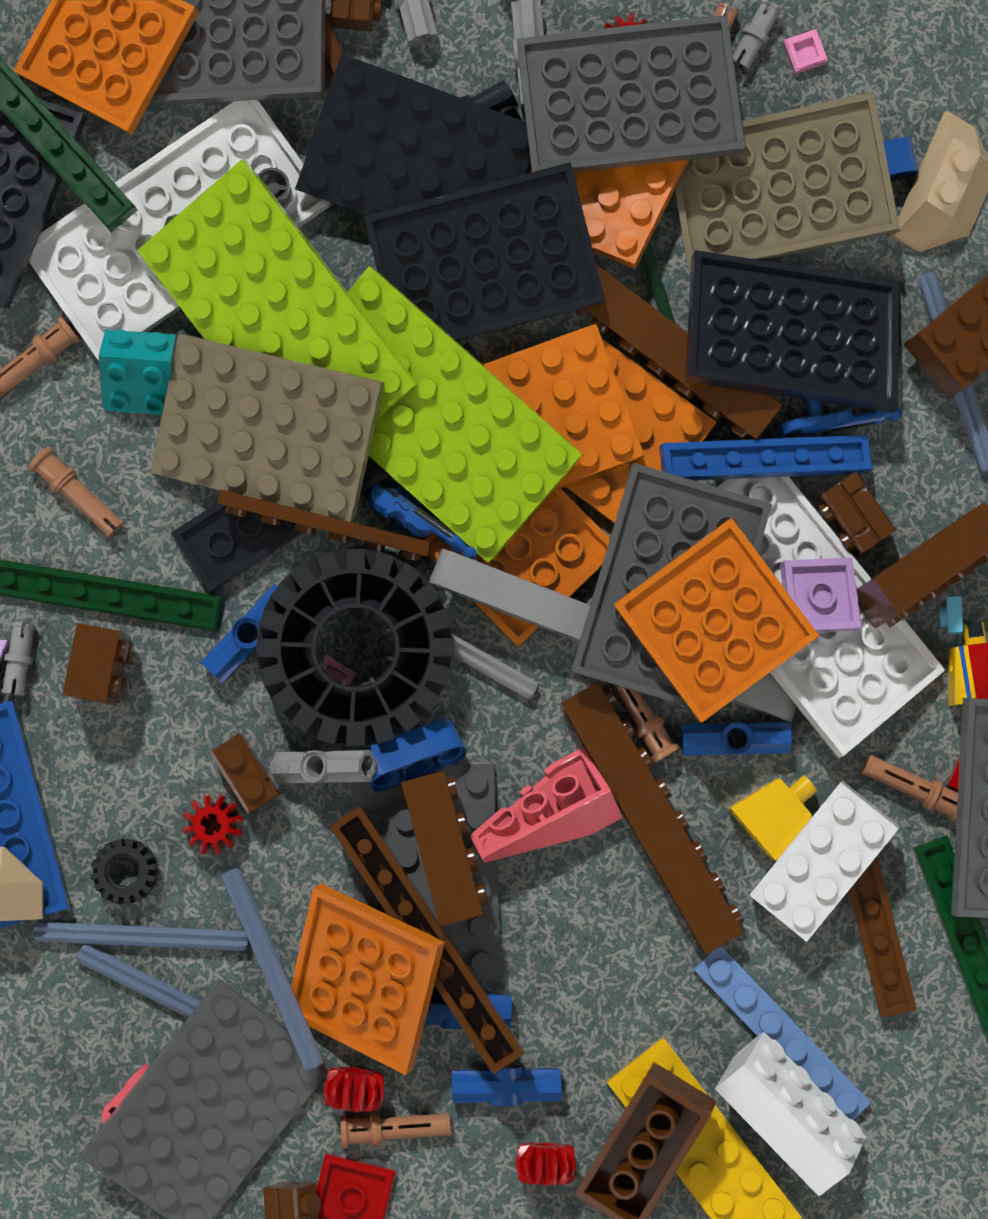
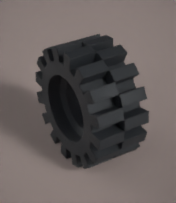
[90,839,159,904]

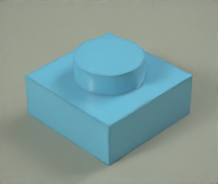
[940,596,963,635]

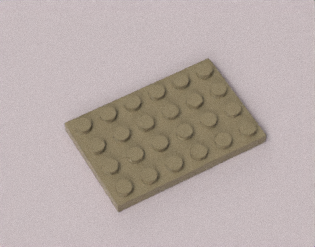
[675,91,900,274]
[150,334,385,523]

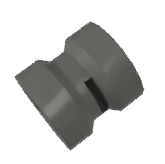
[258,167,292,209]

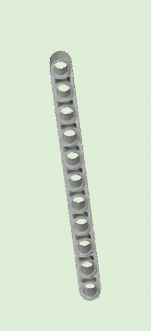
[429,549,797,723]

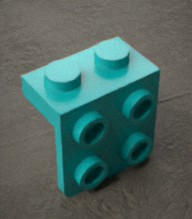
[98,329,177,415]

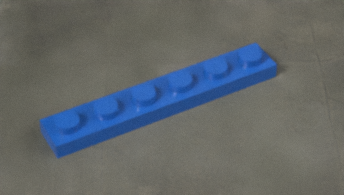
[659,435,872,481]

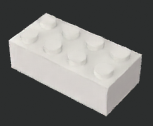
[750,781,899,942]
[715,1031,866,1196]

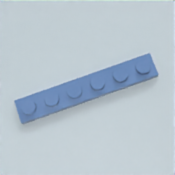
[693,946,871,1120]

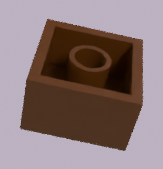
[62,623,134,706]

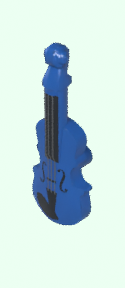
[779,401,902,437]
[368,481,478,560]

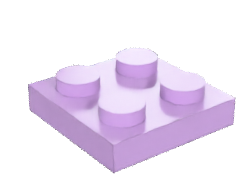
[780,558,861,633]

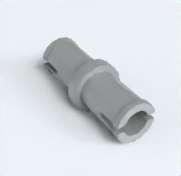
[733,0,781,72]
[1,622,36,697]

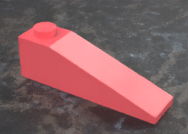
[470,747,623,863]

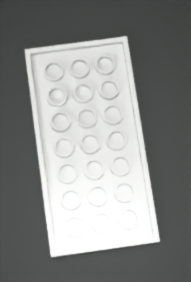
[29,100,332,361]
[717,476,945,758]

